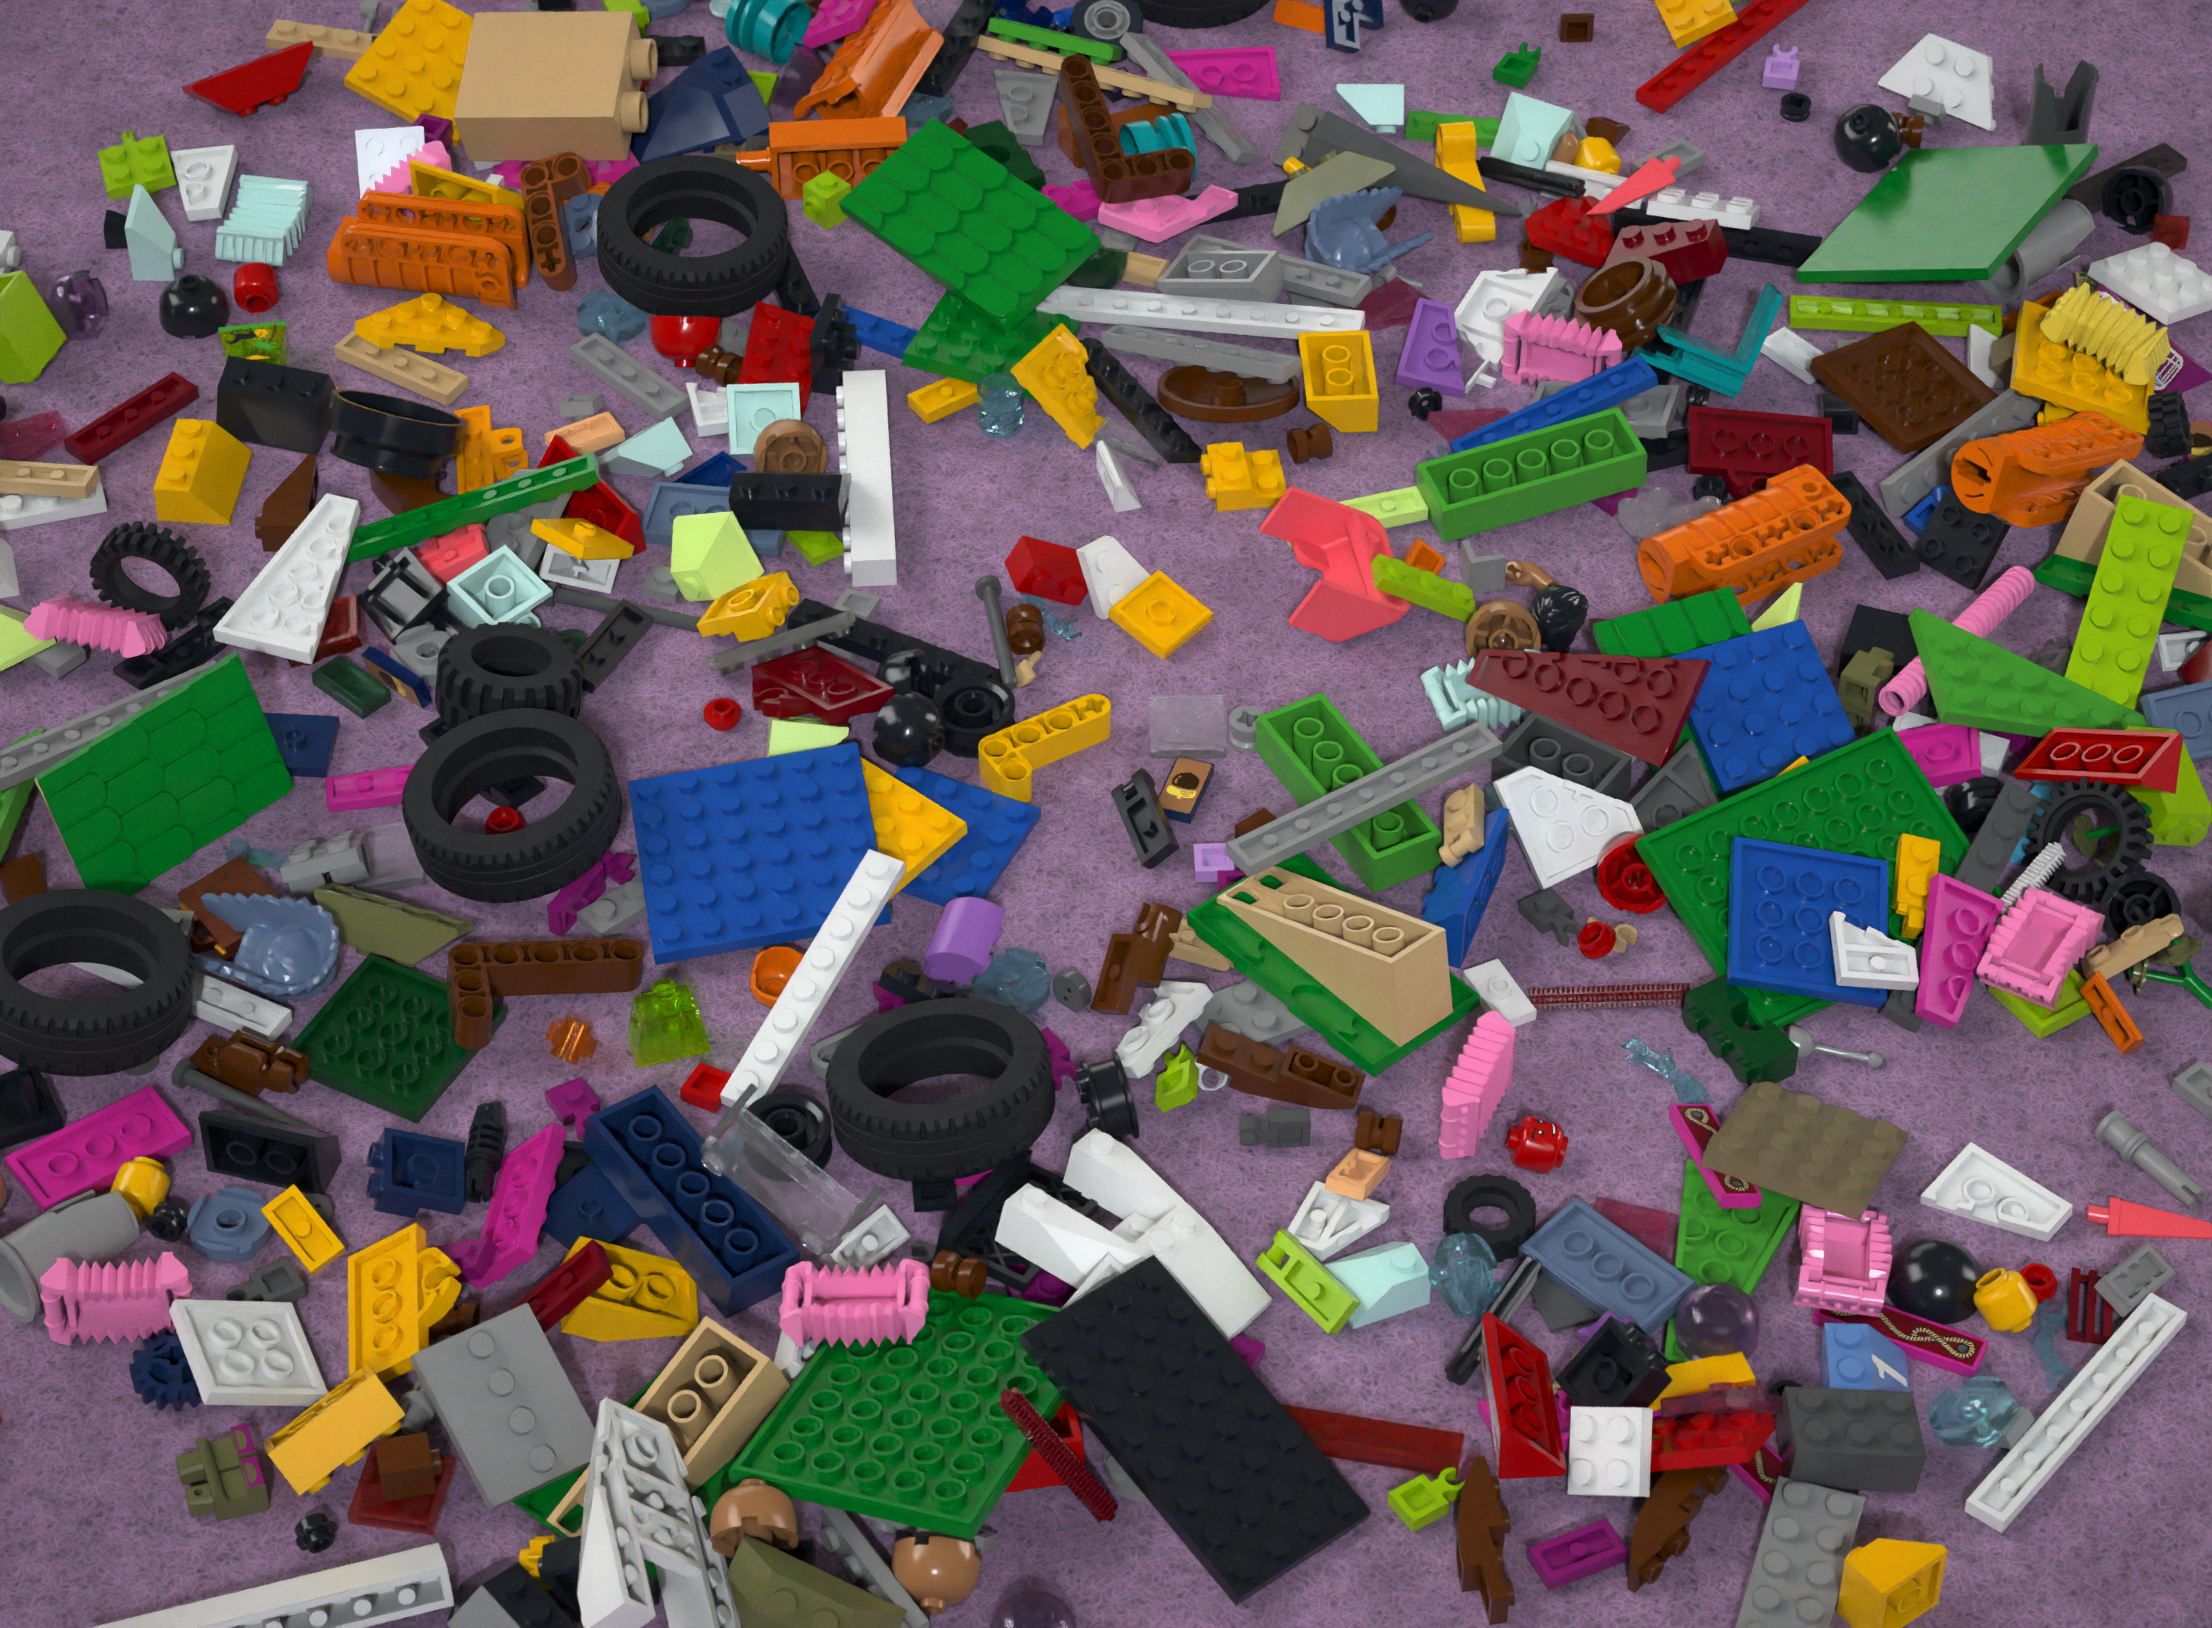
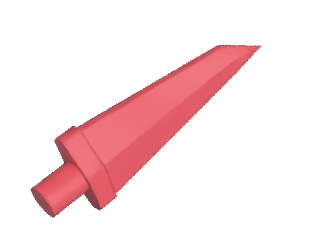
[1586,156,1681,214]
[2086,1197,2212,1239]

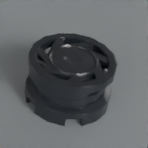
[1949,777,2002,833]

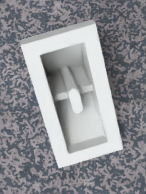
[538,542,620,594]

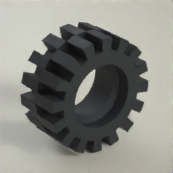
[2147,390,2192,459]

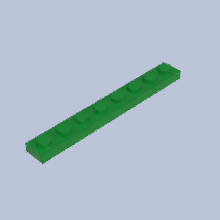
[343,451,600,568]

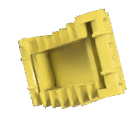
[2040,282,2171,385]

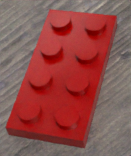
[737,300,816,417]

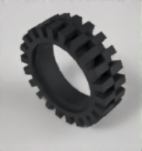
[89,521,211,632]
[2026,777,2154,904]

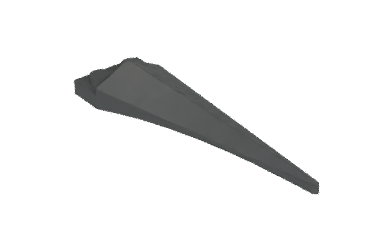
[1272,102,1523,218]

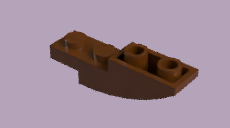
[369,468,491,538]
[1196,1024,1366,1109]
[1456,1456,1515,1625]
[1627,1465,1729,1593]

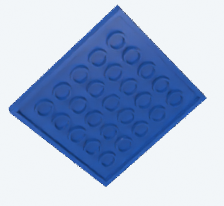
[627,742,892,965]

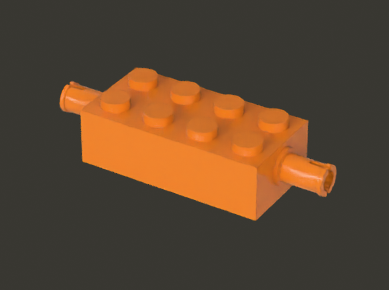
[736,116,907,199]

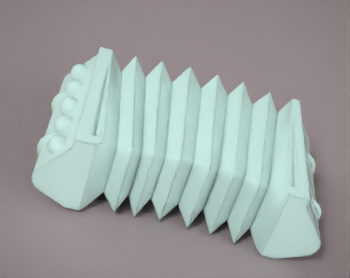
[215,175,314,267]
[1420,649,1541,735]

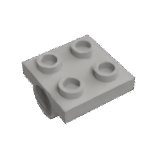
[279,830,372,898]

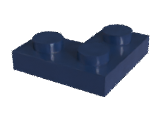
[1324,0,1384,53]

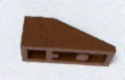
[255,454,320,552]

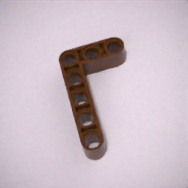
[1058,55,1195,204]
[446,938,644,1050]

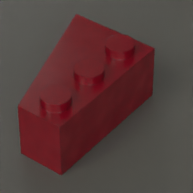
[1602,219,1729,285]

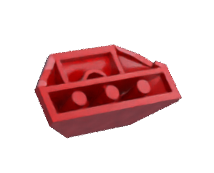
[182,40,314,117]

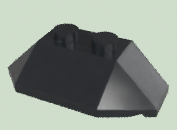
[447,1562,575,1628]

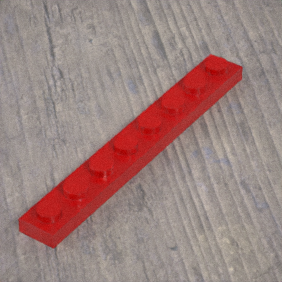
[1635,0,1810,114]

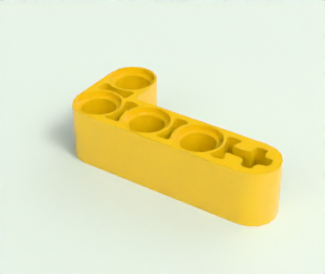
[1435,121,1496,244]
[978,694,1111,803]

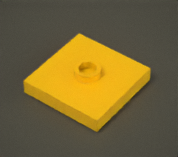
[530,518,635,560]
[1108,569,1214,659]

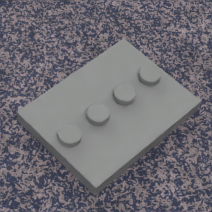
[410,1302,595,1512]

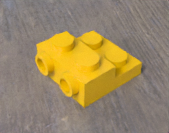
[1200,442,1287,512]
[696,571,799,643]

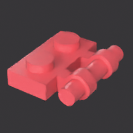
[414,523,490,585]

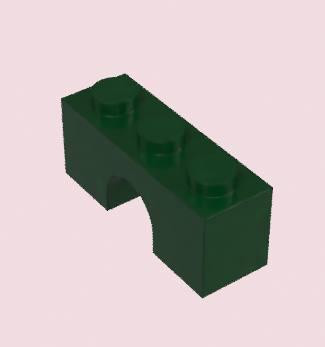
[963,119,1046,192]
[1682,974,1799,1086]

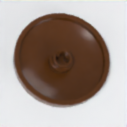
[1157,365,1300,423]

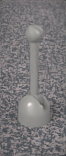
[1787,1026,1883,1068]

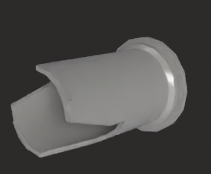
[1973,199,2096,304]
[0,1189,140,1323]

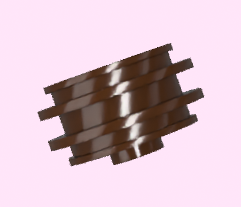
[1573,255,1679,352]

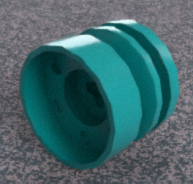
[725,0,812,66]
[1119,112,1197,182]

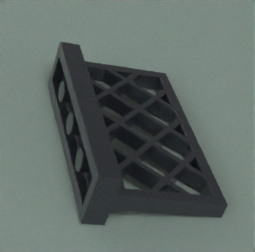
[933,1149,1100,1293]

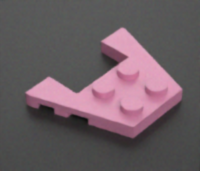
[1098,154,1238,244]

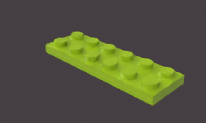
[2064,494,2194,711]

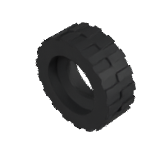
[1443,1174,1536,1263]

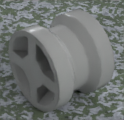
[1228,706,1264,752]

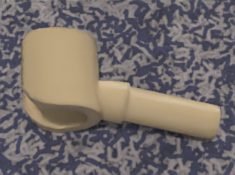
[1014,651,1042,688]
[1587,916,1638,953]

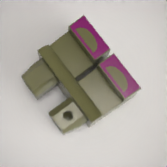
[1838,647,1894,738]
[175,1423,270,1522]

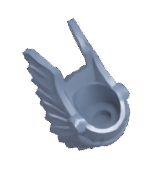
[1304,186,1435,276]
[193,892,340,1004]

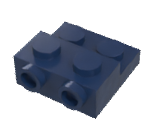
[366,1127,465,1218]

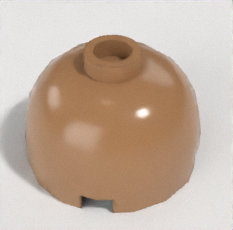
[753,418,828,472]
[1466,600,1541,659]
[709,1479,799,1558]
[892,1536,982,1614]

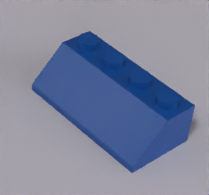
[1422,808,1510,969]

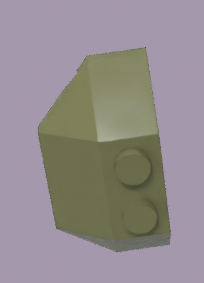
[1271,150,1396,240]
[314,882,475,967]
[726,1534,907,1628]

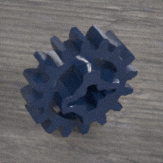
[129,1328,201,1412]

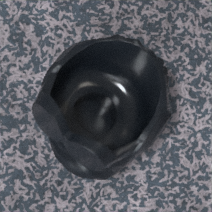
[1527,585,1589,654]

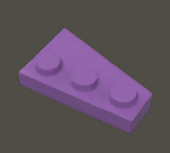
[1395,297,1465,398]

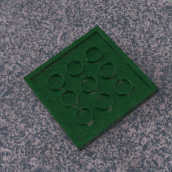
[286,953,506,1124]

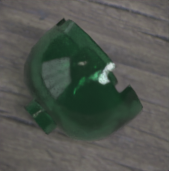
[1065,246,1129,290]

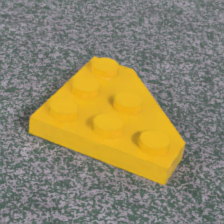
[355,293,506,357]
[1010,323,1106,450]

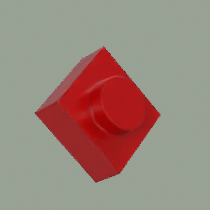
[680,1062,732,1114]

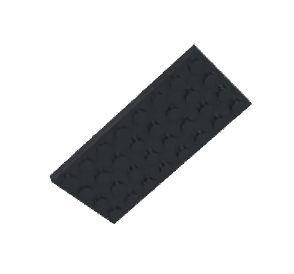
[1018,1255,1371,1606]

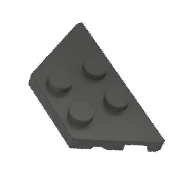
[1628,739,1718,835]

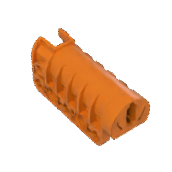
[793,0,945,120]
[327,191,530,311]
[1951,411,2145,528]
[1638,464,1852,608]

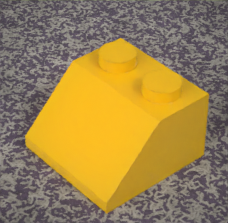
[1836,1538,1948,1628]

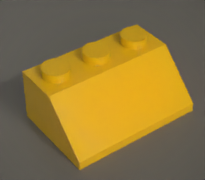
[408,159,527,226]
[1298,330,1379,433]
[153,419,253,525]
[263,1363,406,1496]

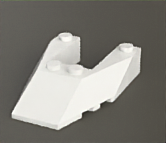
[995,1128,1272,1342]
[577,1397,742,1628]

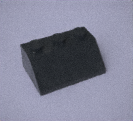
[216,355,336,456]
[728,470,851,532]
[198,1110,342,1195]

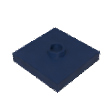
[264,713,340,778]
[540,1163,644,1250]

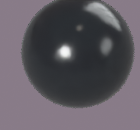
[1886,1237,1984,1325]

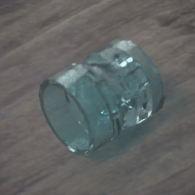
[977,373,1024,440]

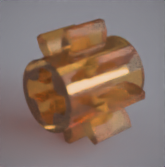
[545,1015,598,1065]

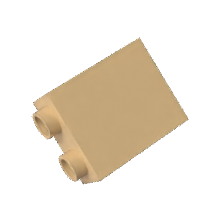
[453,11,658,161]

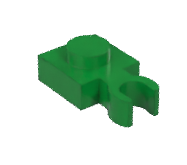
[1493,42,1541,89]

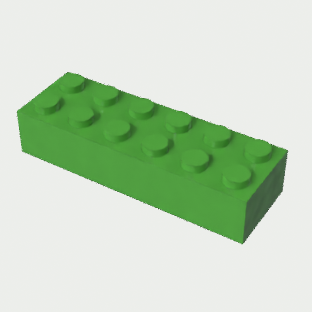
[1416,407,1647,543]
[1255,692,1442,893]

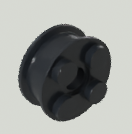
[932,676,1015,758]
[1075,1051,1140,1139]
[740,1092,832,1184]

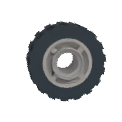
[1070,0,1143,63]

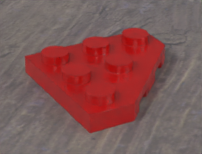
[1524,195,1616,269]

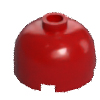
[650,316,721,368]
[1598,834,1669,914]

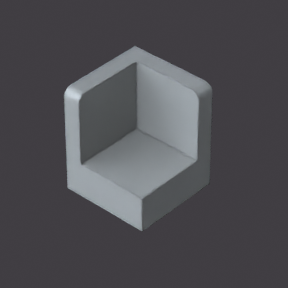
[1459,540,1507,594]

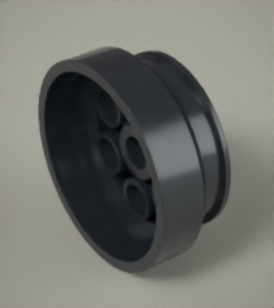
[325,389,467,480]

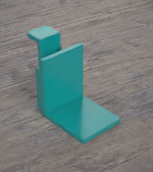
[1630,283,1784,398]

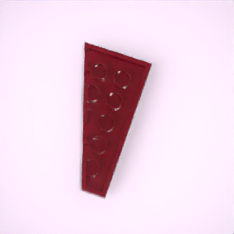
[1466,649,1712,768]

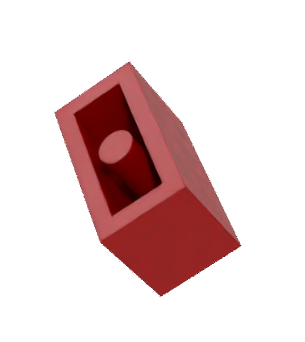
[1004,535,1089,606]

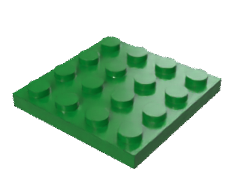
[902,290,1081,400]

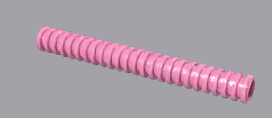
[1879,565,2036,717]

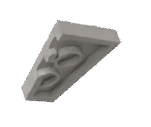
[994,69,1059,147]

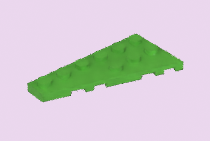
[1665,1158,1802,1365]

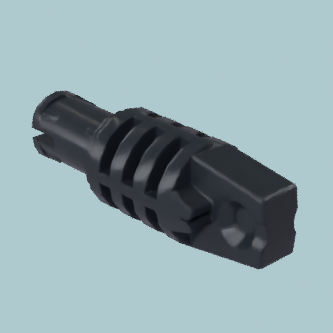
[464,1101,507,1203]

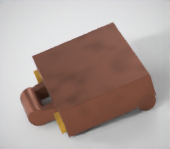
[177,854,280,962]

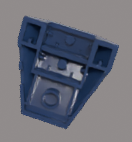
[630,45,772,165]

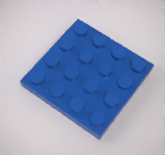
[1667,619,1858,798]
[893,767,1041,907]
[1727,836,1888,1009]

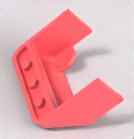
[1259,486,1410,642]

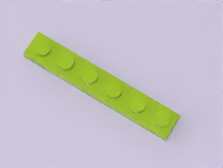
[1789,295,2002,339]

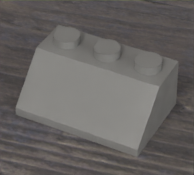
[1156,251,1285,303]

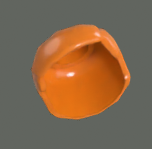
[749,946,804,1009]

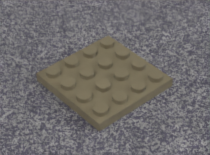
[1701,1080,1910,1221]

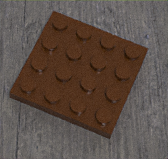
[1809,321,1998,455]

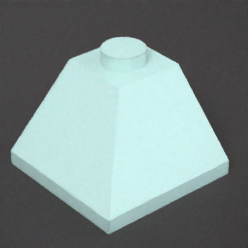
[1334,84,1404,135]
[1490,91,1574,171]
[125,185,184,281]
[597,417,693,478]
[447,545,553,629]
[1323,1241,1432,1329]

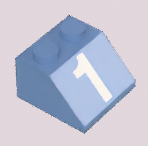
[1820,1323,1910,1392]

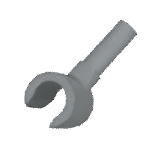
[359,0,382,33]
[1517,196,1538,221]
[1373,264,1424,290]

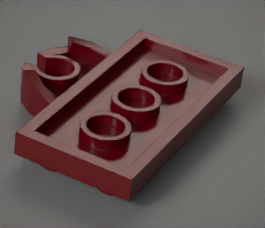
[1687,405,1834,501]
[751,645,895,725]

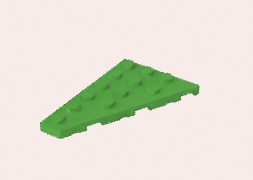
[1908,608,2149,738]

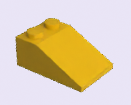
[559,1236,699,1342]

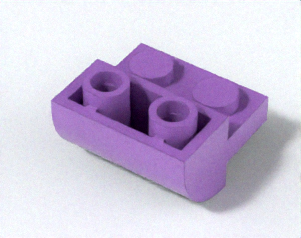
[922,897,1006,985]

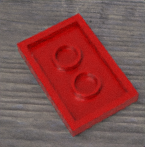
[1650,1409,1776,1472]

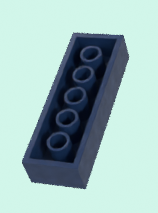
[583,1085,800,1319]

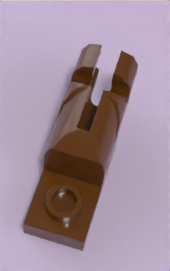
[1091,902,1183,1015]
[189,1029,310,1098]

